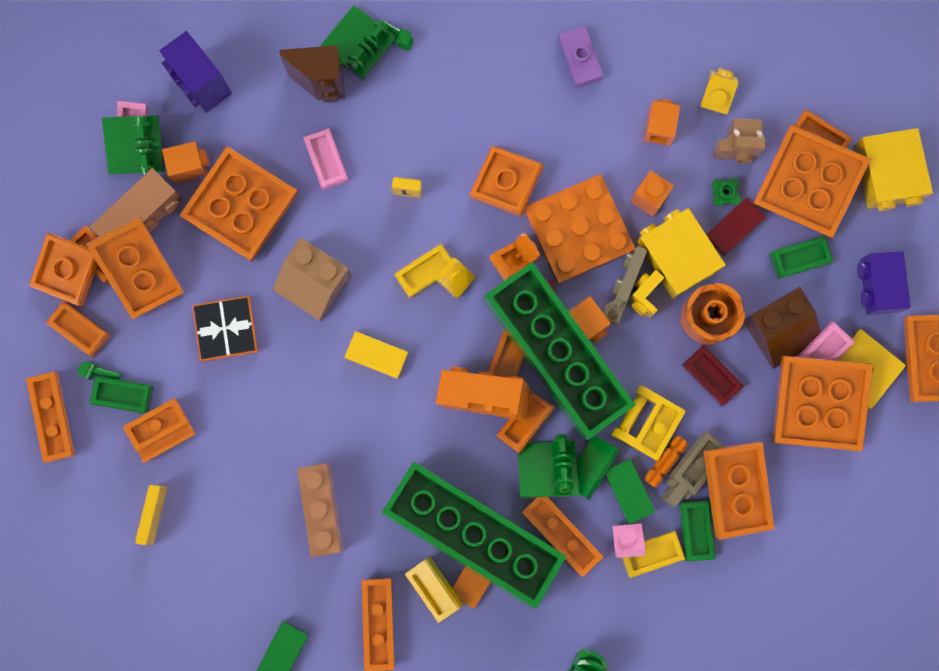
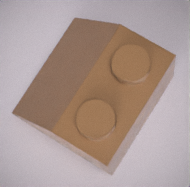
[273,237,352,321]

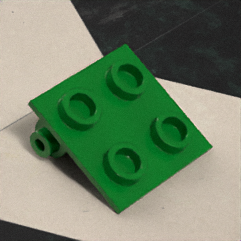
[320,5,397,79]
[102,115,165,175]
[518,434,579,498]

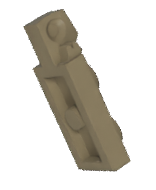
[603,246,647,325]
[661,431,725,507]

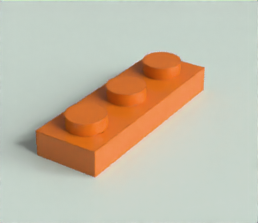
[26,371,76,463]
[522,497,604,578]
[361,578,395,671]

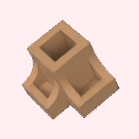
[713,118,765,164]

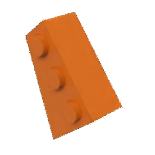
[435,366,531,421]

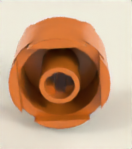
[680,283,745,345]

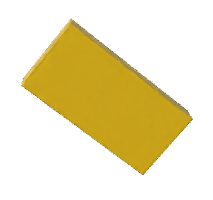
[394,244,451,299]
[344,331,409,379]
[135,485,168,546]
[622,531,685,578]
[405,556,463,623]

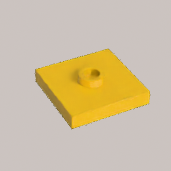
[837,329,906,410]

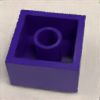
[159,30,232,113]

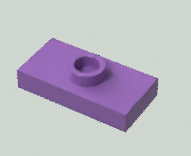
[558,26,603,88]

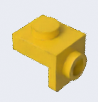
[700,68,739,115]
[629,270,664,318]

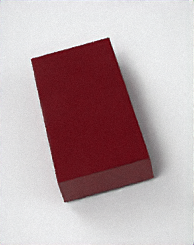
[706,197,766,256]
[681,345,744,407]

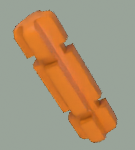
[644,436,689,487]

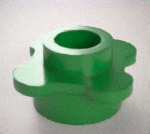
[711,178,741,206]

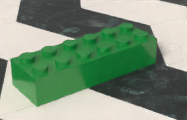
[482,262,636,440]
[382,461,567,609]

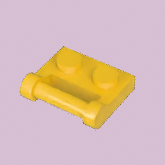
[611,385,686,461]

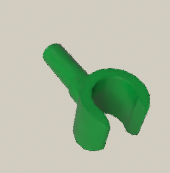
[383,20,413,51]
[77,361,121,380]

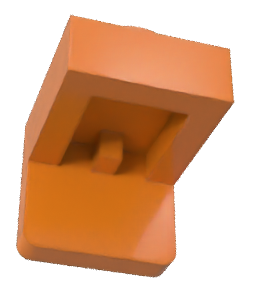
[489,233,541,281]

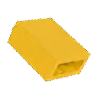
[854,128,933,212]
[636,208,726,300]

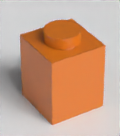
[643,99,680,146]
[162,141,210,184]
[630,170,674,217]
[568,296,611,344]

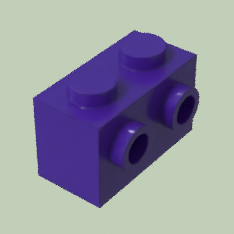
[857,251,911,315]

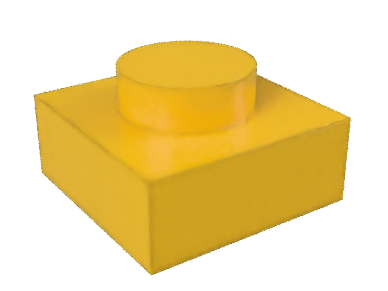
[435,258,476,299]

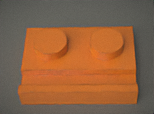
[123,397,197,463]

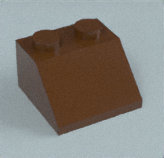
[279,45,345,103]
[744,287,821,369]

